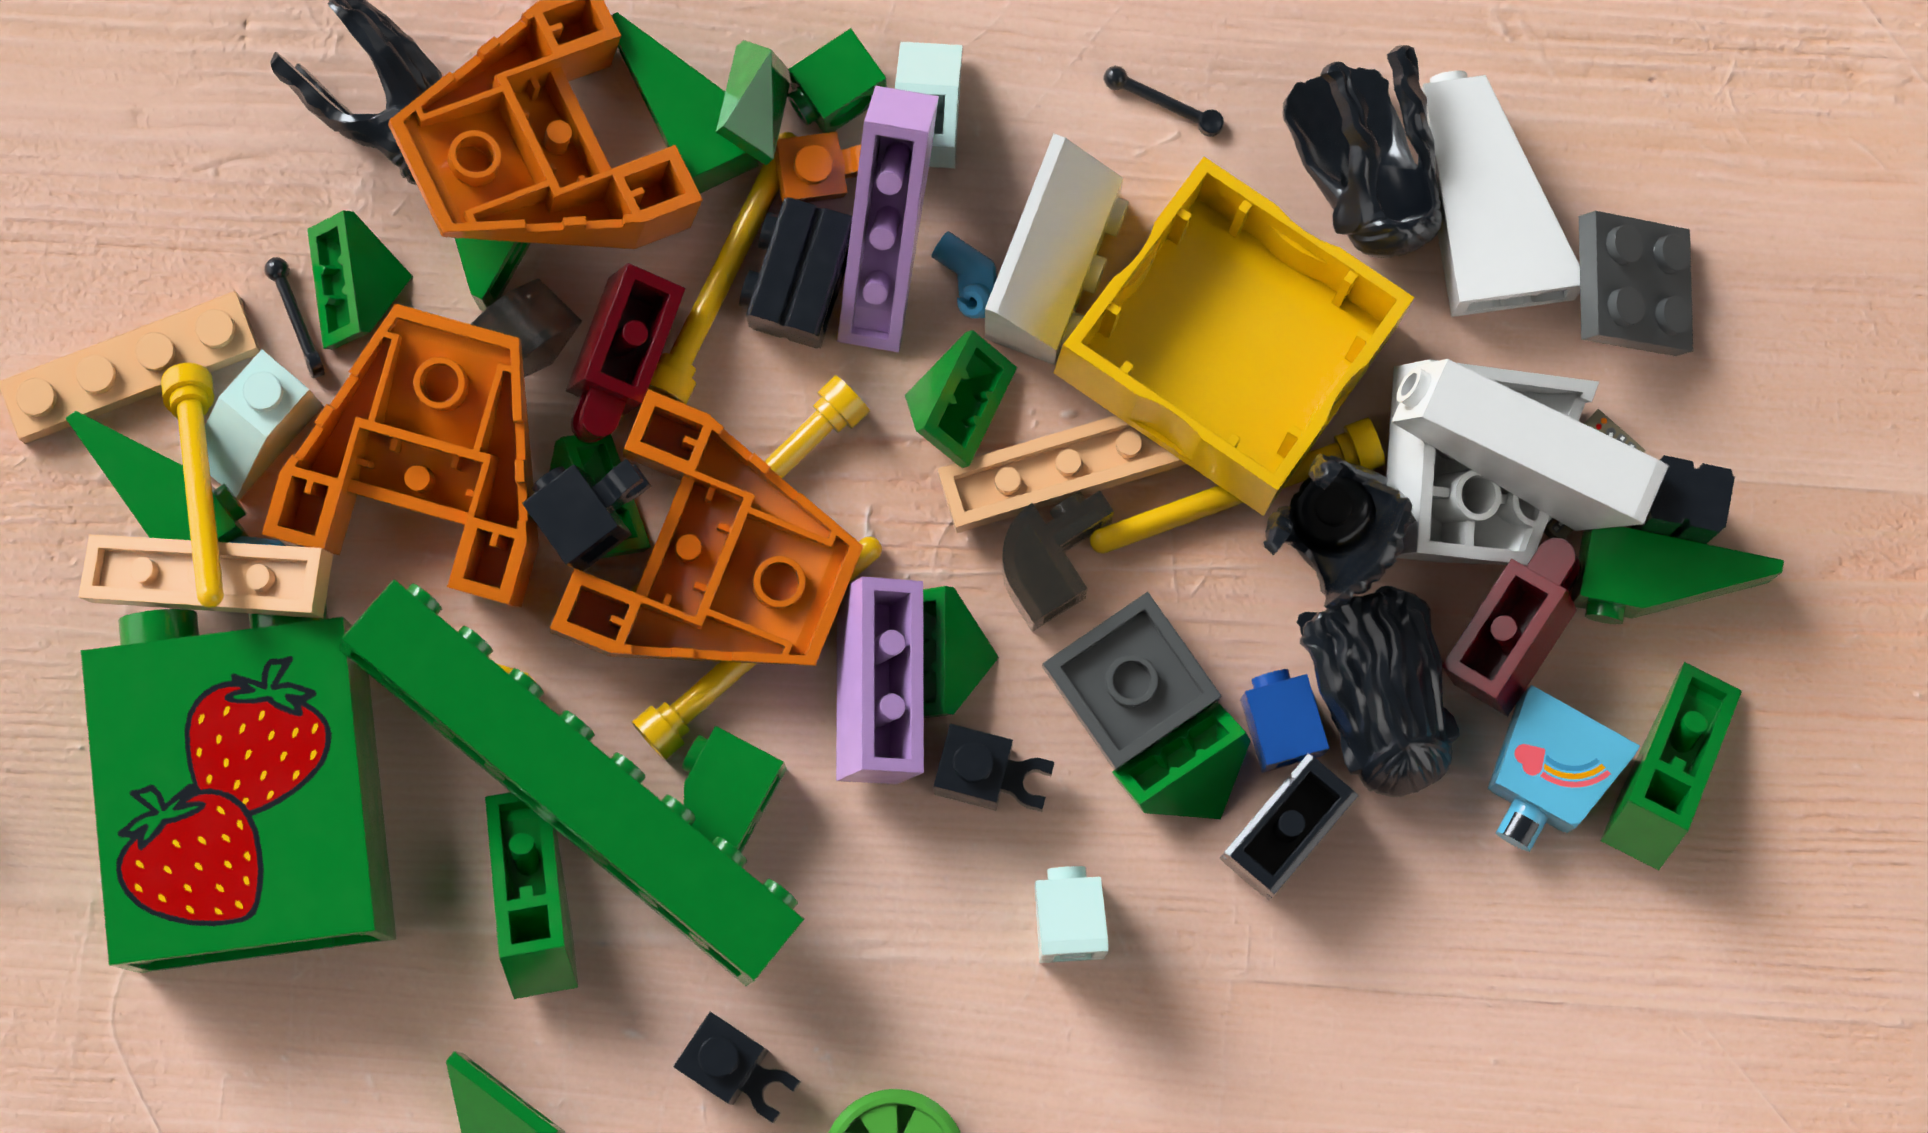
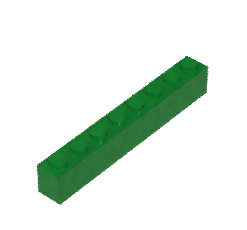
[340,579,804,986]

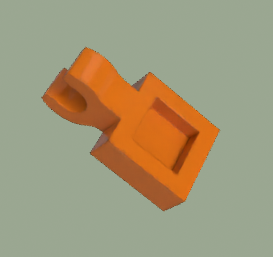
[774,132,861,202]

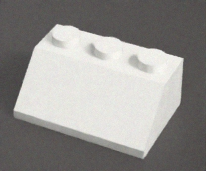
[985,134,1129,365]

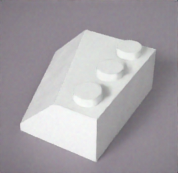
[1386,359,1599,566]

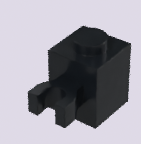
[522,458,652,571]
[933,724,1055,812]
[673,1012,801,1123]

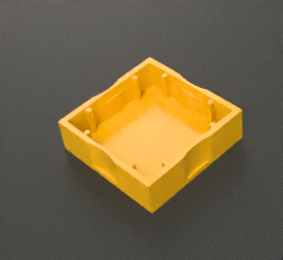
[1053,157,1415,516]

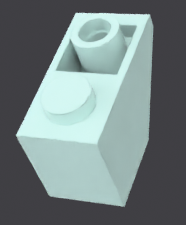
[895,42,963,168]

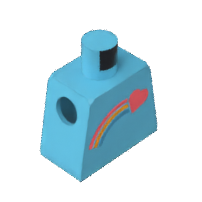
[1488,685,1640,852]

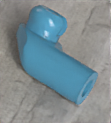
[931,231,997,319]

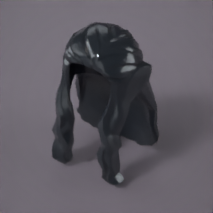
[271,0,443,185]
[1282,45,1443,258]
[1263,454,1416,611]
[1296,586,1460,797]

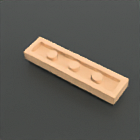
[0,291,260,444]
[937,415,1187,533]
[79,534,333,618]

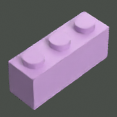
[836,577,924,784]

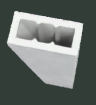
[1421,71,1580,317]
[1391,359,1668,531]

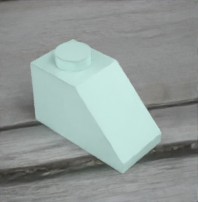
[205,349,323,500]
[1035,866,1109,963]

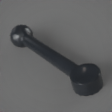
[1103,66,1224,137]
[264,257,325,379]

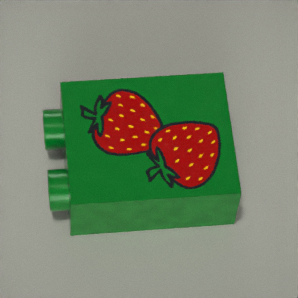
[81,603,396,973]

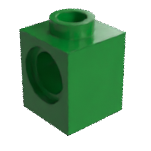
[787,28,887,133]

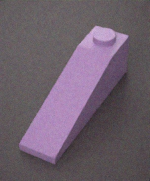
[837,86,939,353]

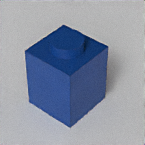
[1240,669,1329,773]

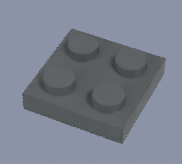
[1579,211,1693,356]
[1042,592,1222,771]

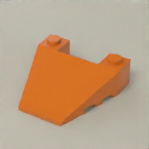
[388,0,703,249]
[262,303,539,607]
[550,389,863,666]

